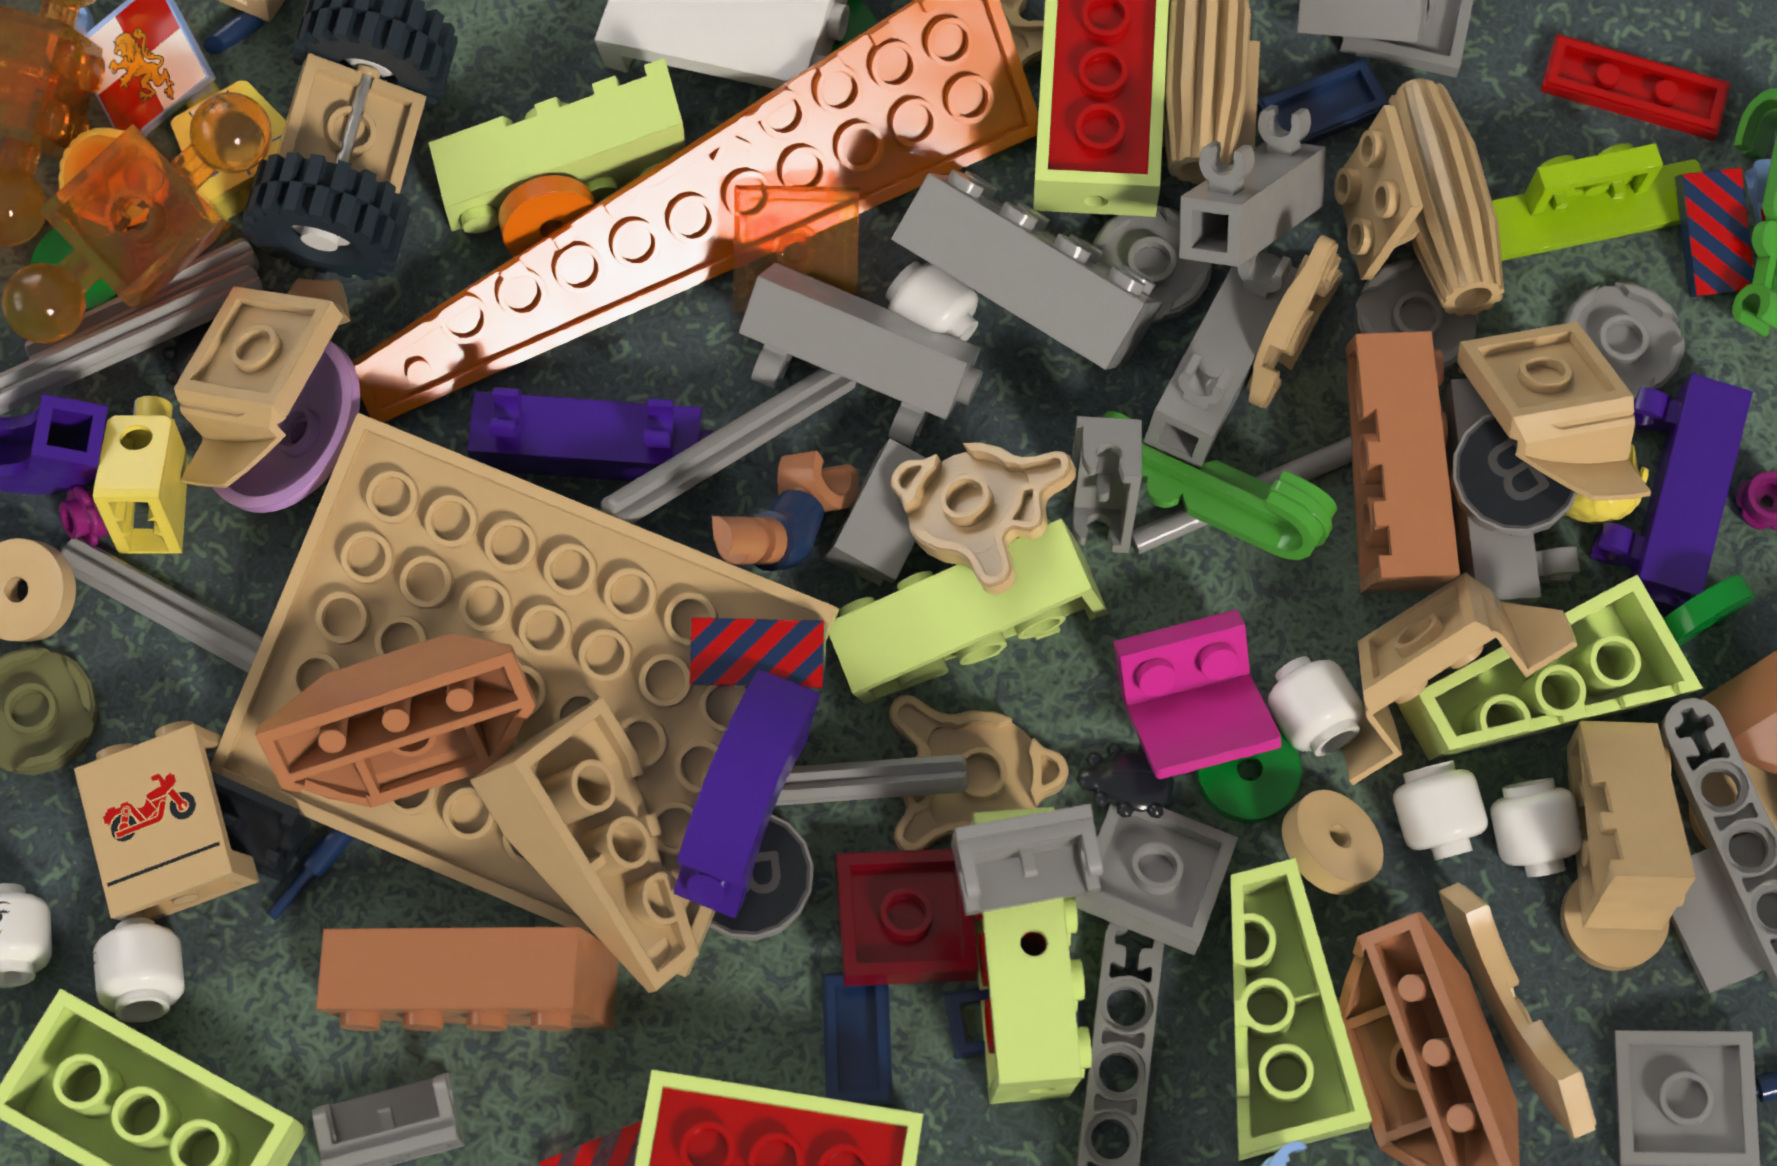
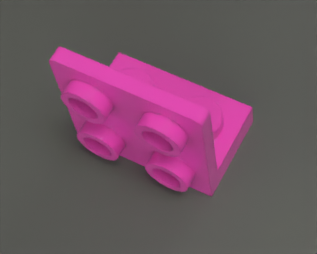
[1113,609,1282,779]

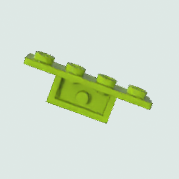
[1492,143,1702,261]

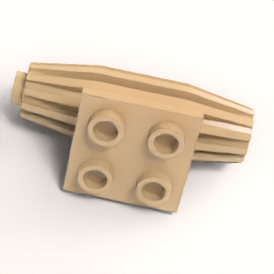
[1162,0,1260,184]
[1334,78,1504,316]

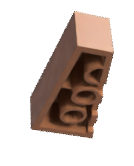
[1345,331,1460,593]
[316,927,619,1031]

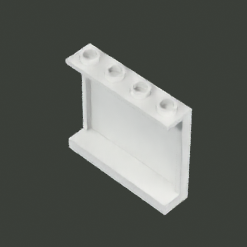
[594,0,849,89]

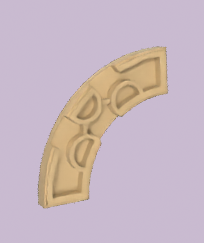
[1438,882,1597,1139]

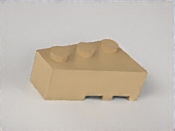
[1567,721,1696,930]

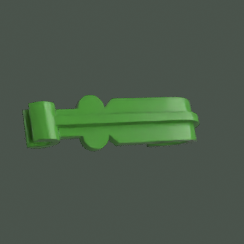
[1732,88,1777,337]
[1103,411,1338,560]

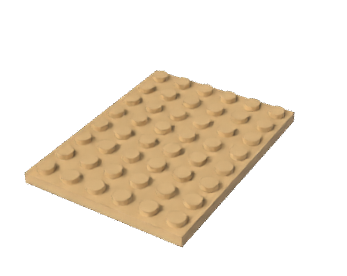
[210,412,839,977]

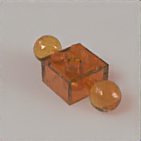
[0,0,105,246]
[2,92,272,344]

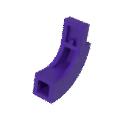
[0,394,108,495]
[673,669,821,919]

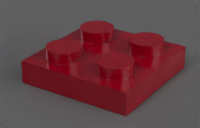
[835,849,979,986]

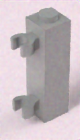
[1179,105,1326,267]
[1143,251,1298,469]
[738,262,983,446]
[1439,379,1580,606]

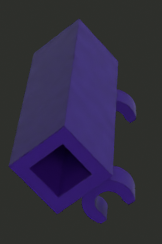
[1589,373,1753,616]
[467,387,715,486]

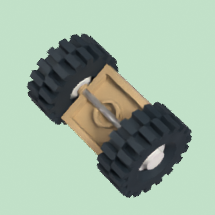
[241,0,458,280]

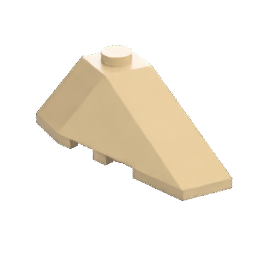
[470,697,699,993]

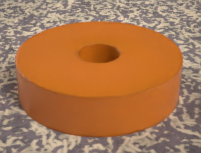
[498,175,596,257]

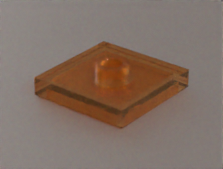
[733,185,859,312]

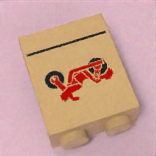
[74,721,259,921]

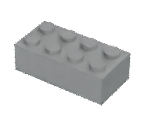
[891,169,1164,370]

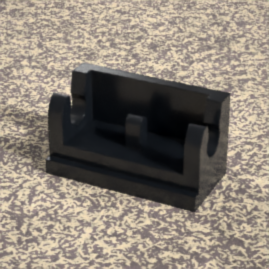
[211,771,312,883]

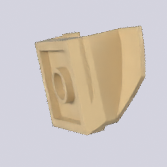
[174,278,350,488]
[1457,322,1651,500]
[1342,573,1578,785]

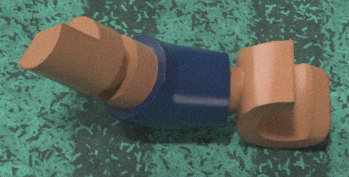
[712,450,859,572]

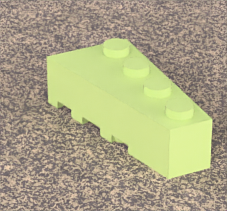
[428,58,685,234]
[829,518,1109,704]
[1397,575,1703,761]
[1230,858,1372,1161]

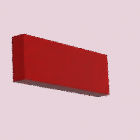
[1540,34,1731,141]

